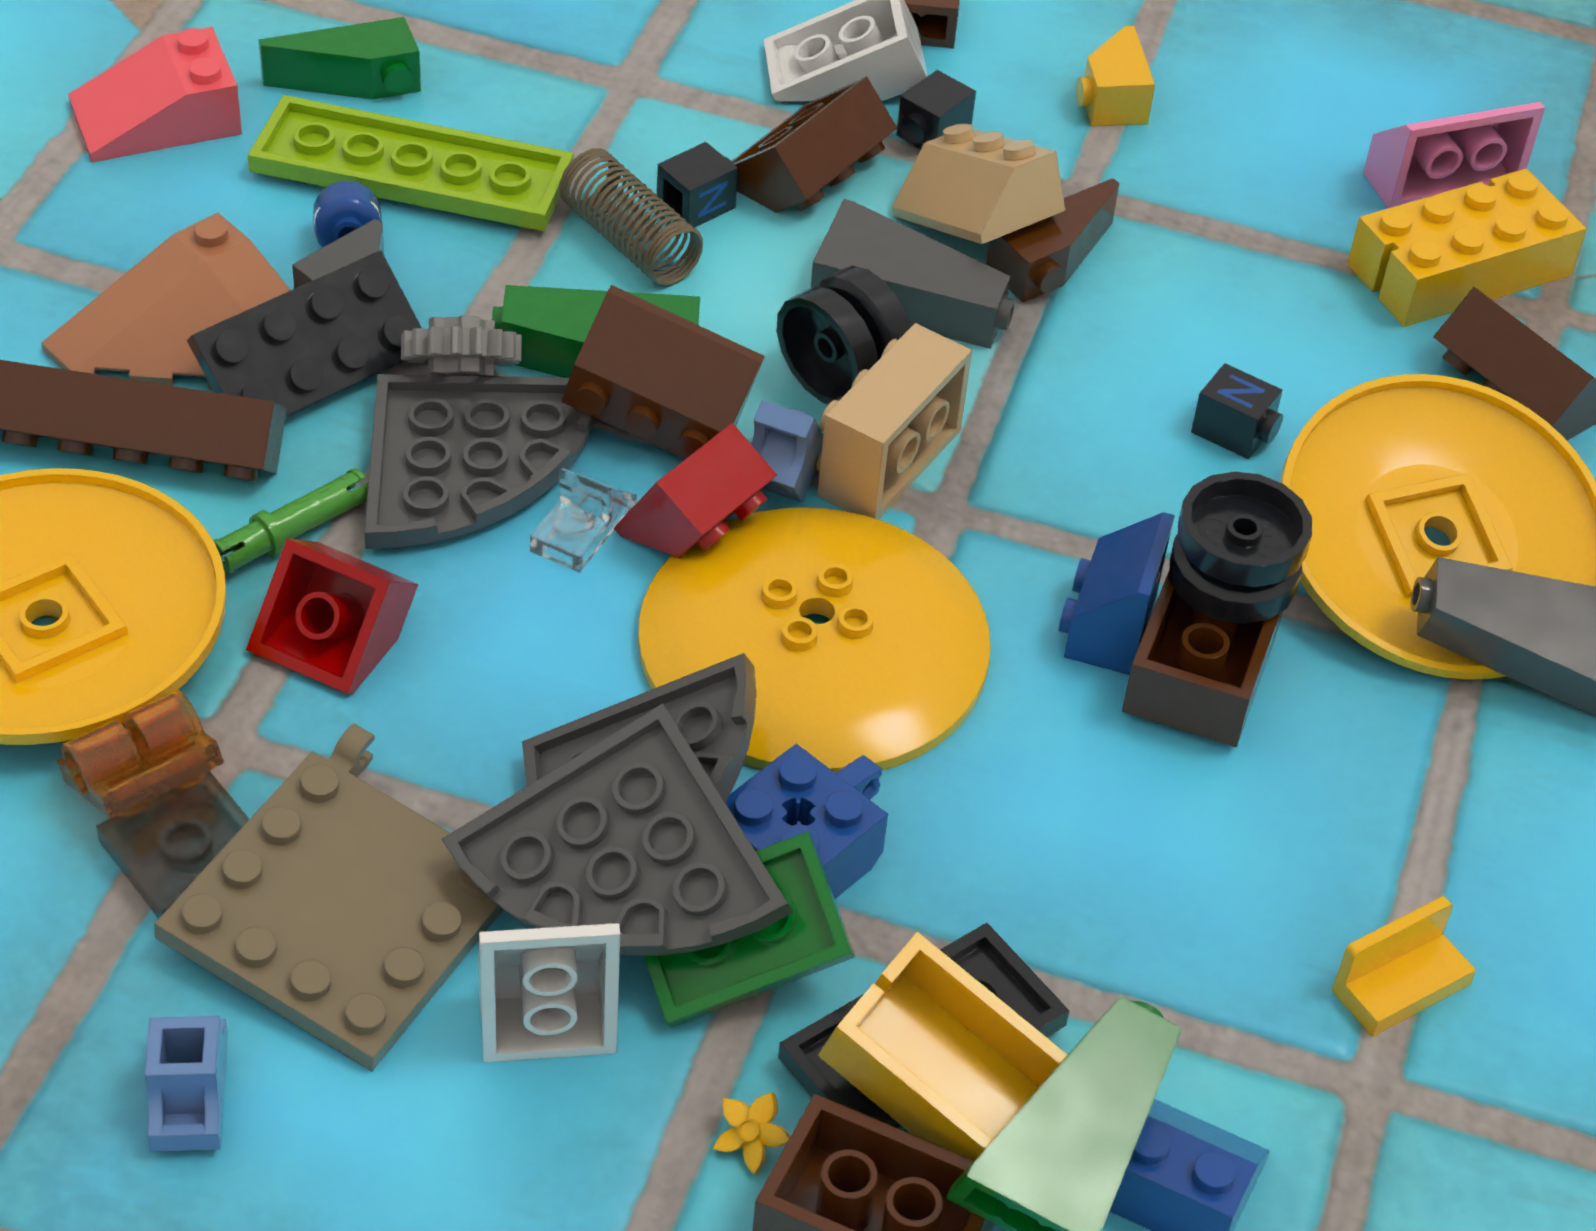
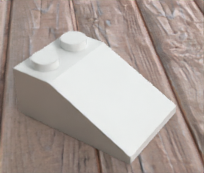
[763,0,928,102]
[478,923,620,1063]

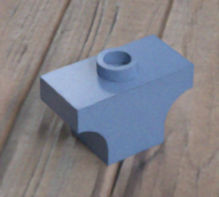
[751,400,823,503]
[144,1016,228,1152]

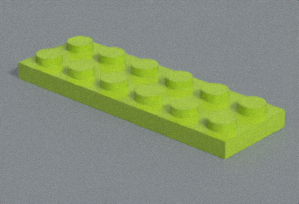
[248,95,574,231]

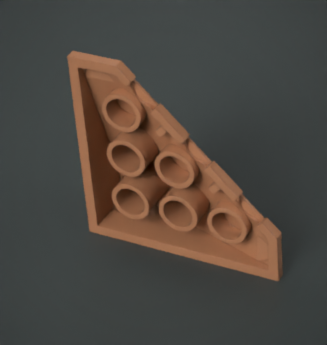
[41,213,291,390]

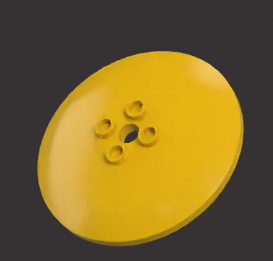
[1279,374,1596,680]
[0,468,227,745]
[638,507,991,773]

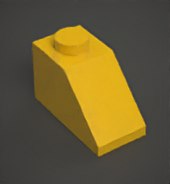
[1076,26,1155,126]

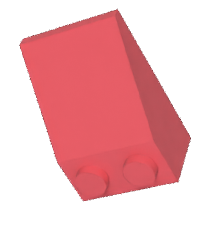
[68,27,242,162]

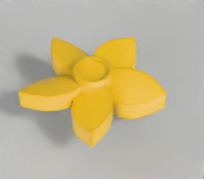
[712,1092,791,1175]

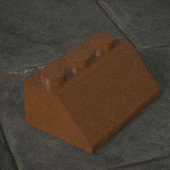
[732,77,897,213]
[561,285,765,459]
[1433,287,1596,441]

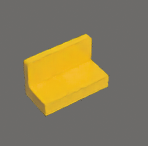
[1332,896,1476,1037]

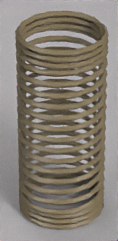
[559,148,703,286]

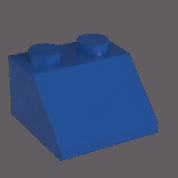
[1058,512,1175,675]
[1110,1099,1270,1231]

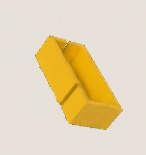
[1347,168,1587,327]
[818,932,1068,1161]

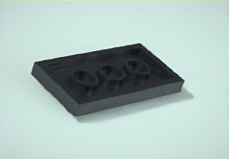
[187,250,422,418]
[778,923,1070,1128]

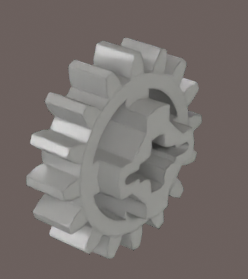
[401,315,522,376]

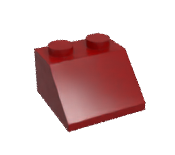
[614,423,777,558]
[246,538,418,694]

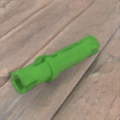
[213,468,369,576]

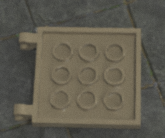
[155,723,503,1071]

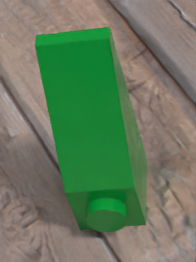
[258,17,421,99]

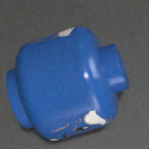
[313,180,382,247]

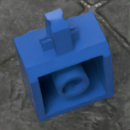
[726,743,888,899]

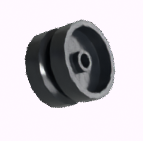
[776,266,911,405]
[1169,472,1312,624]

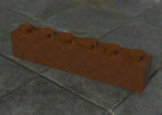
[0,360,287,482]

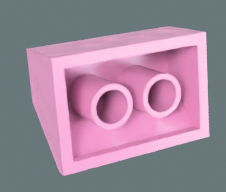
[1363,102,1545,208]

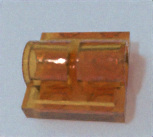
[56,690,224,819]

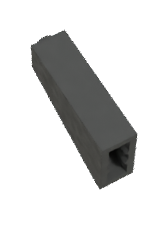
[811,199,1015,349]
[1410,557,1596,716]

